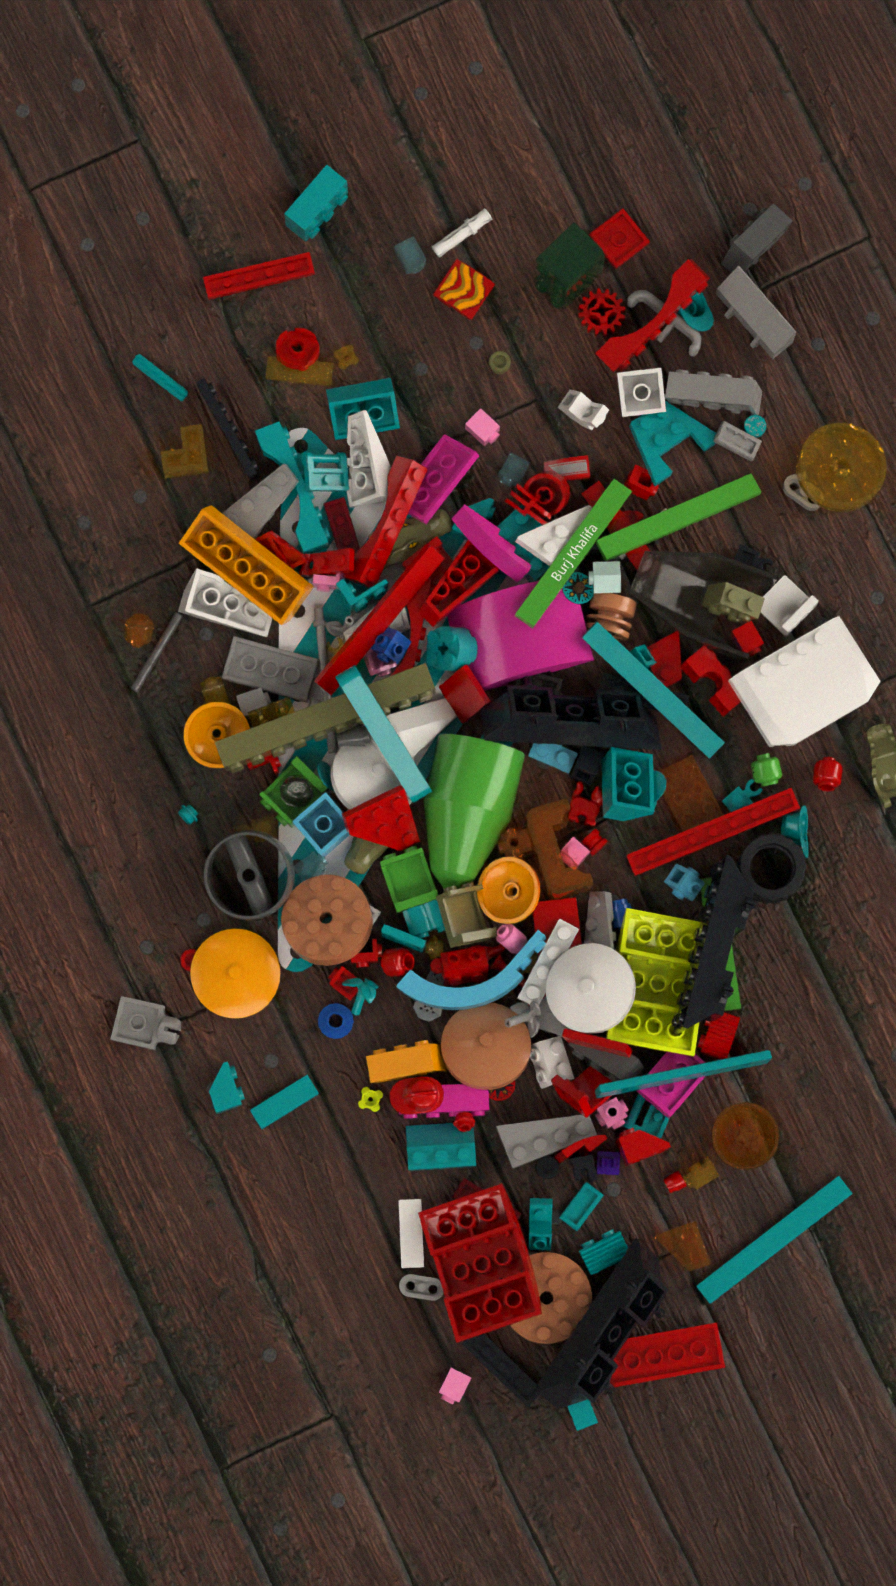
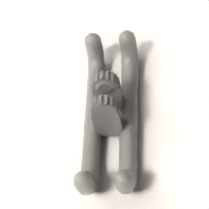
[627,290,702,356]

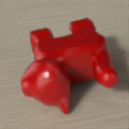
[567,781,603,827]

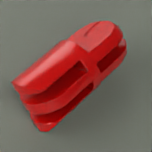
[504,483,551,525]

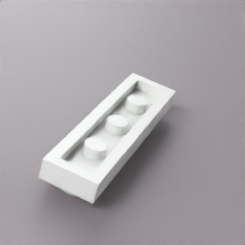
[517,919,579,1006]

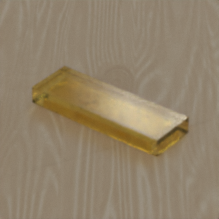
[266,356,334,386]

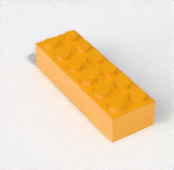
[178,505,314,625]

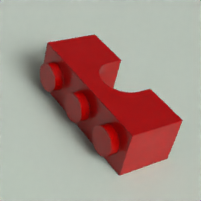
[680,645,741,717]

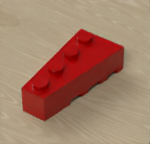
[418,540,500,627]

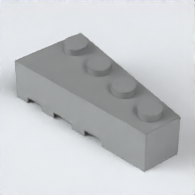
[665,369,762,416]

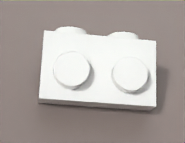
[530,1036,574,1089]

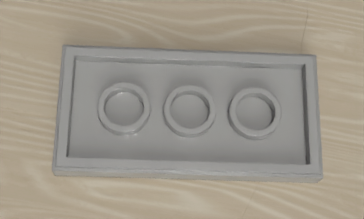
[221,636,319,703]

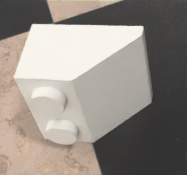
[617,368,666,417]

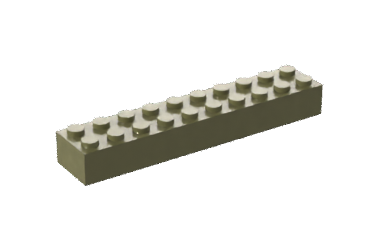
[215,663,436,773]

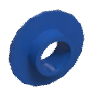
[318,1003,354,1039]

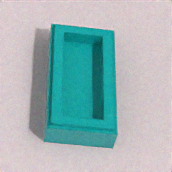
[559,1182,604,1231]

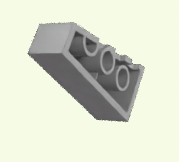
[496,1115,597,1169]

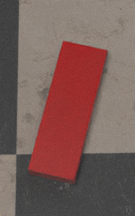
[562,1028,632,1058]

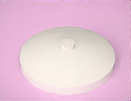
[331,739,415,810]
[546,943,636,1034]

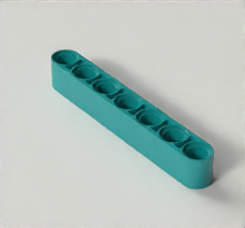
[335,665,432,803]

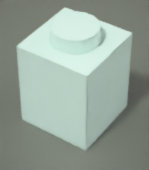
[589,561,621,593]

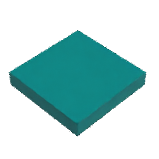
[381,924,426,953]

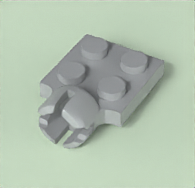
[110,996,181,1050]

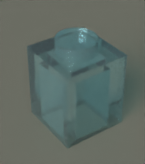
[394,236,426,274]

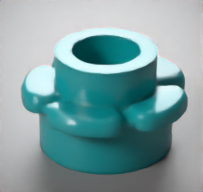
[178,805,198,825]

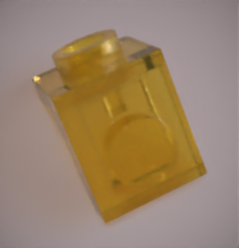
[200,677,230,704]

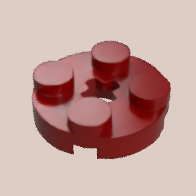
[276,328,320,371]

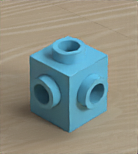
[664,863,705,902]

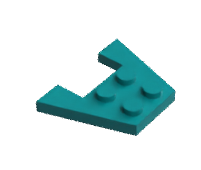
[629,401,716,487]

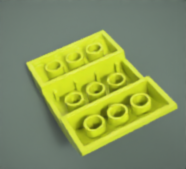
[606,908,701,1057]

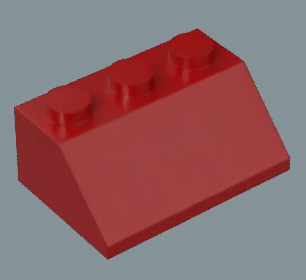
[615,1128,671,1167]

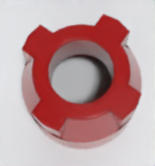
[663,1170,687,1193]

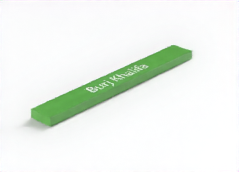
[515,479,632,629]

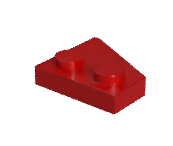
[255,530,309,569]
[647,630,682,688]

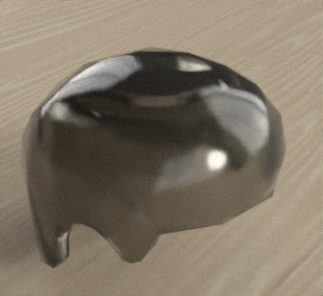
[280,775,314,808]

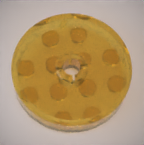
[796,423,887,512]

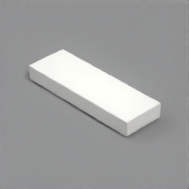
[399,1199,424,1268]

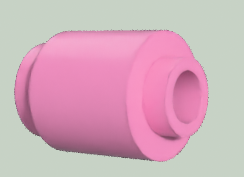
[496,924,528,954]

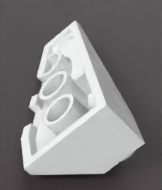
[346,410,391,508]
[178,569,272,637]
[368,698,457,771]

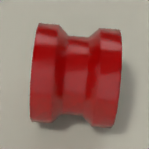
[581,829,608,856]

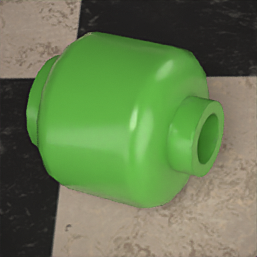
[751,753,782,787]

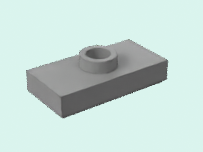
[713,421,762,461]

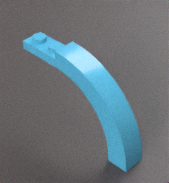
[396,930,546,1010]

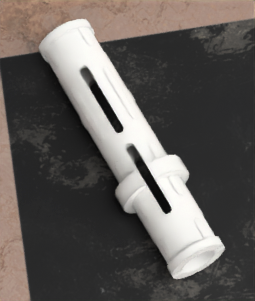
[431,208,493,258]

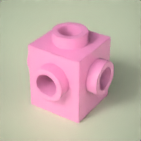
[595,1097,629,1130]

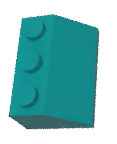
[326,378,400,440]
[602,747,655,821]
[406,1123,476,1171]

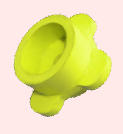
[358,1087,383,1112]

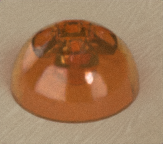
[712,1102,779,1170]

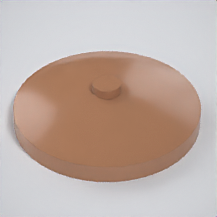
[441,1003,531,1090]

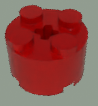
[522,471,570,518]

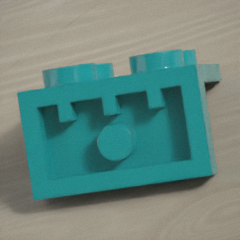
[336,579,388,613]

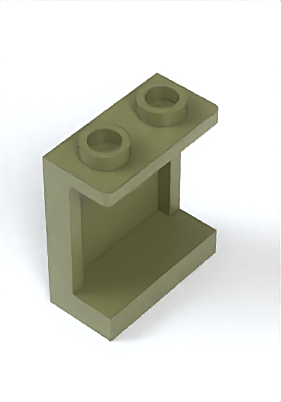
[436,882,497,948]

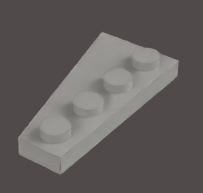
[222,463,299,539]

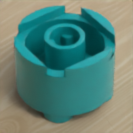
[427,626,478,672]

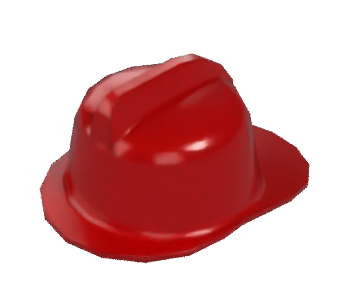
[390,1077,444,1115]

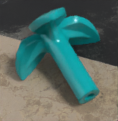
[342,978,379,1015]

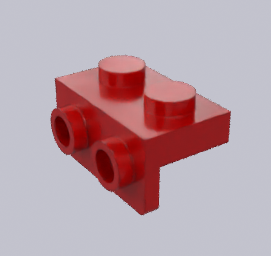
[440,947,488,986]

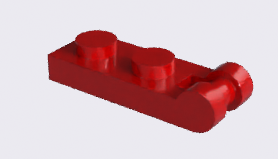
[299,548,355,578]

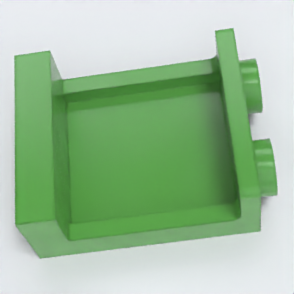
[259,756,329,828]
[380,846,438,915]

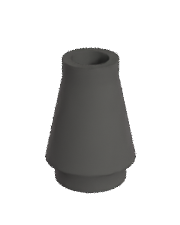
[336,725,370,747]

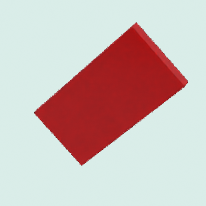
[533,898,582,958]

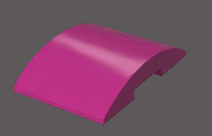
[447,580,594,691]

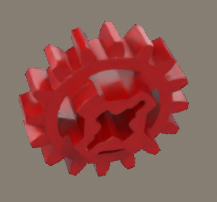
[578,288,626,337]

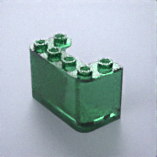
[534,222,605,309]

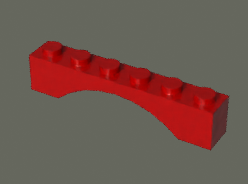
[595,259,710,372]
[343,456,428,588]
[390,578,435,710]

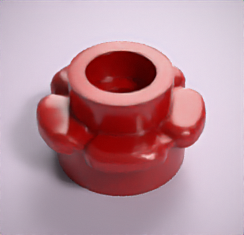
[453,1112,475,1132]

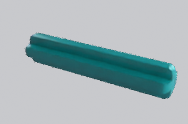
[132,354,188,401]

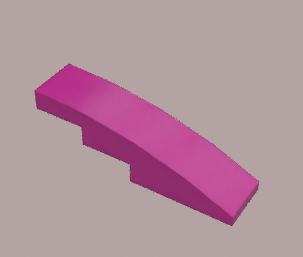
[452,504,532,583]

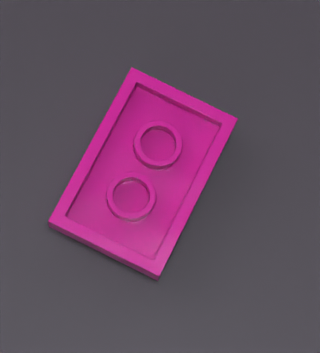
[636,1052,706,1119]

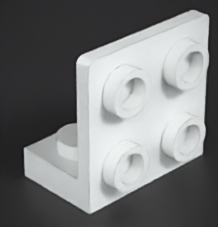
[760,576,819,637]

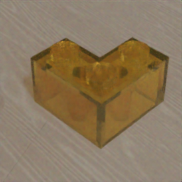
[161,424,209,479]

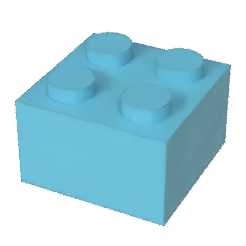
[292,792,350,856]

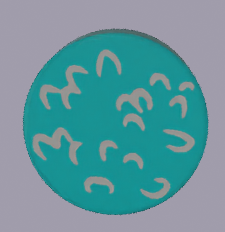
[744,415,766,438]

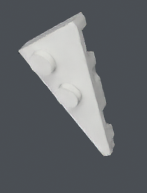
[515,505,592,566]

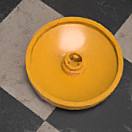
[190,929,280,1019]

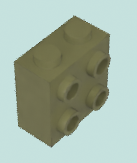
[702,582,765,623]

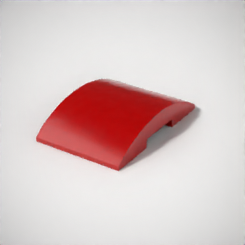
[418,1184,542,1343]

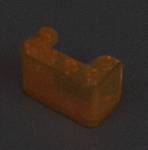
[525,798,593,900]

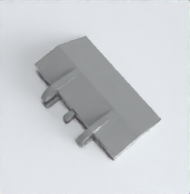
[716,266,796,359]

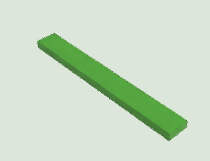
[596,473,761,562]

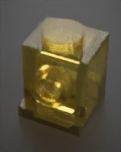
[682,1156,720,1191]

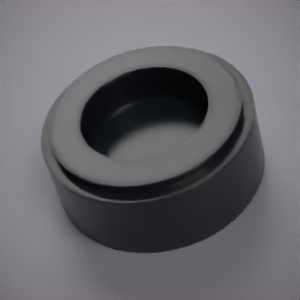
[536,1156,559,1179]

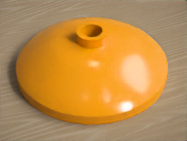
[184,701,250,768]
[477,857,540,924]

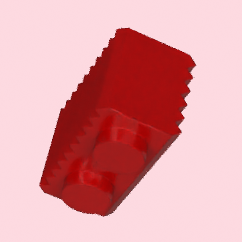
[697,1012,740,1060]

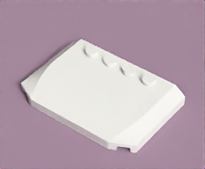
[728,616,880,747]

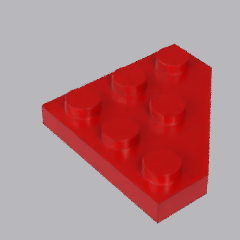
[342,785,420,851]

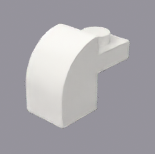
[558,390,609,430]

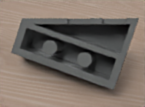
[721,204,793,273]
[568,1033,647,1082]

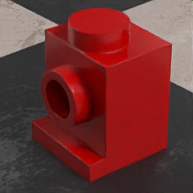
[624,464,659,501]

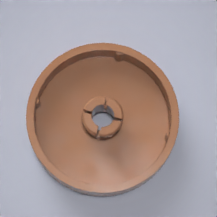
[281,875,373,966]
[510,1252,592,1345]

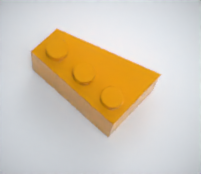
[366,1040,448,1083]

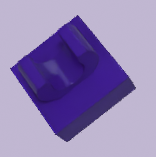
[596,1151,620,1175]

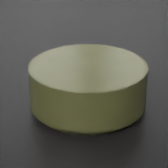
[489,351,511,374]

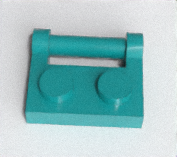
[301,452,349,492]
[622,1093,670,1139]

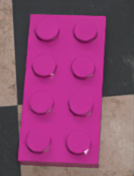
[408,434,479,524]

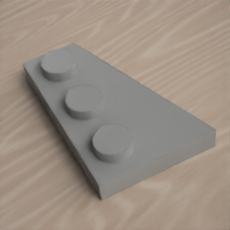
[584,891,616,949]

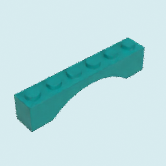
[255,421,331,554]

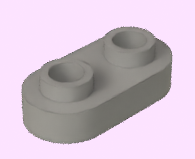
[783,474,824,511]
[399,1274,444,1301]

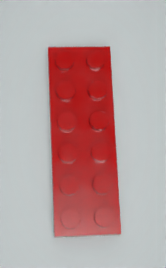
[610,1323,725,1387]

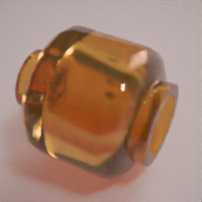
[124,613,154,648]

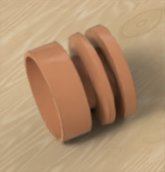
[585,593,637,641]

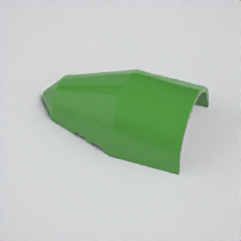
[423,734,525,889]

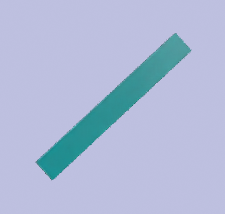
[581,621,725,759]
[595,1050,772,1099]
[696,1176,853,1304]

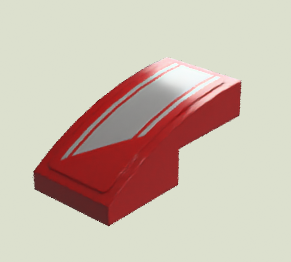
[543,455,590,483]

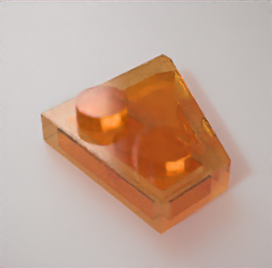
[655,1221,711,1272]

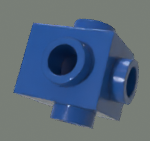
[371,627,411,664]

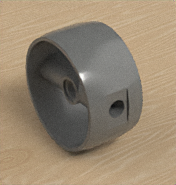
[203,830,295,920]

